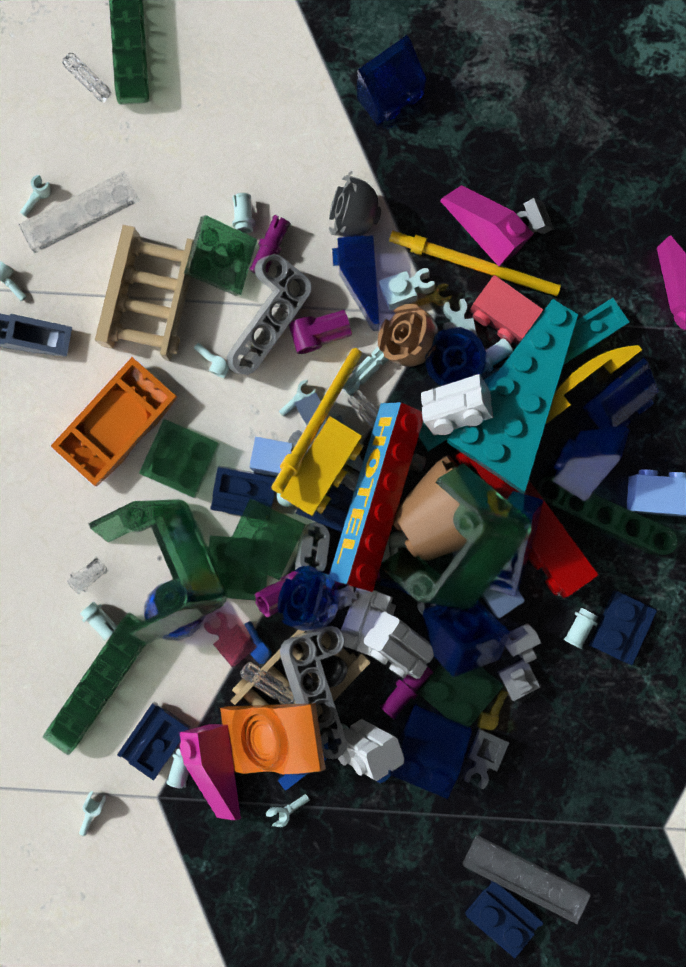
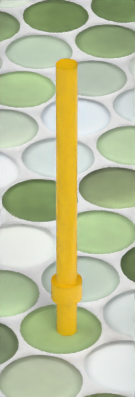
[389,230,561,297]
[271,348,362,494]

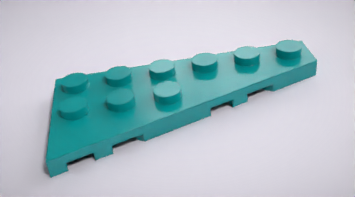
[447,299,578,495]

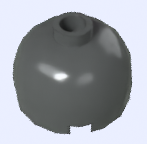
[329,175,382,239]

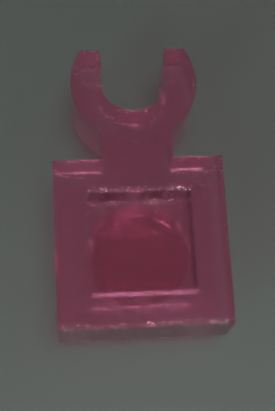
[204,611,257,668]

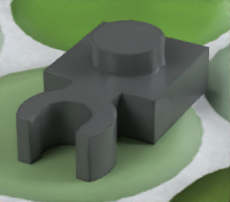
[464,728,509,789]

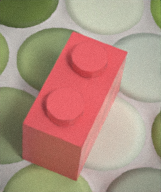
[470,275,543,345]

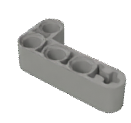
[227,254,312,375]
[280,626,347,759]

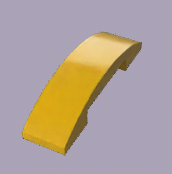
[546,345,642,424]

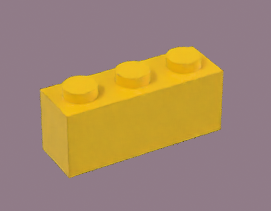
[280,416,364,516]

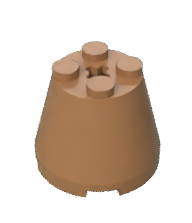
[393,455,500,561]

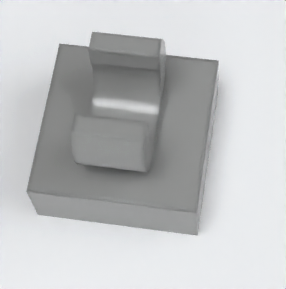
[517,198,554,234]
[500,623,541,664]
[498,659,540,701]

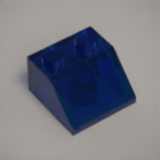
[357,35,426,125]
[582,358,659,434]
[553,426,629,502]
[423,593,510,677]
[389,705,472,799]

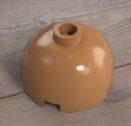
[378,304,439,367]

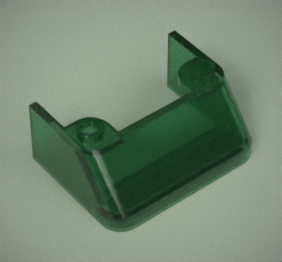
[380,464,531,609]
[88,499,228,644]

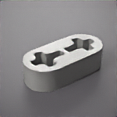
[295,522,330,580]

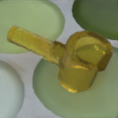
[410,284,452,307]
[477,690,508,730]

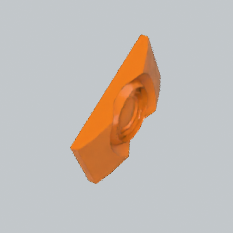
[51,357,178,487]
[220,703,325,775]

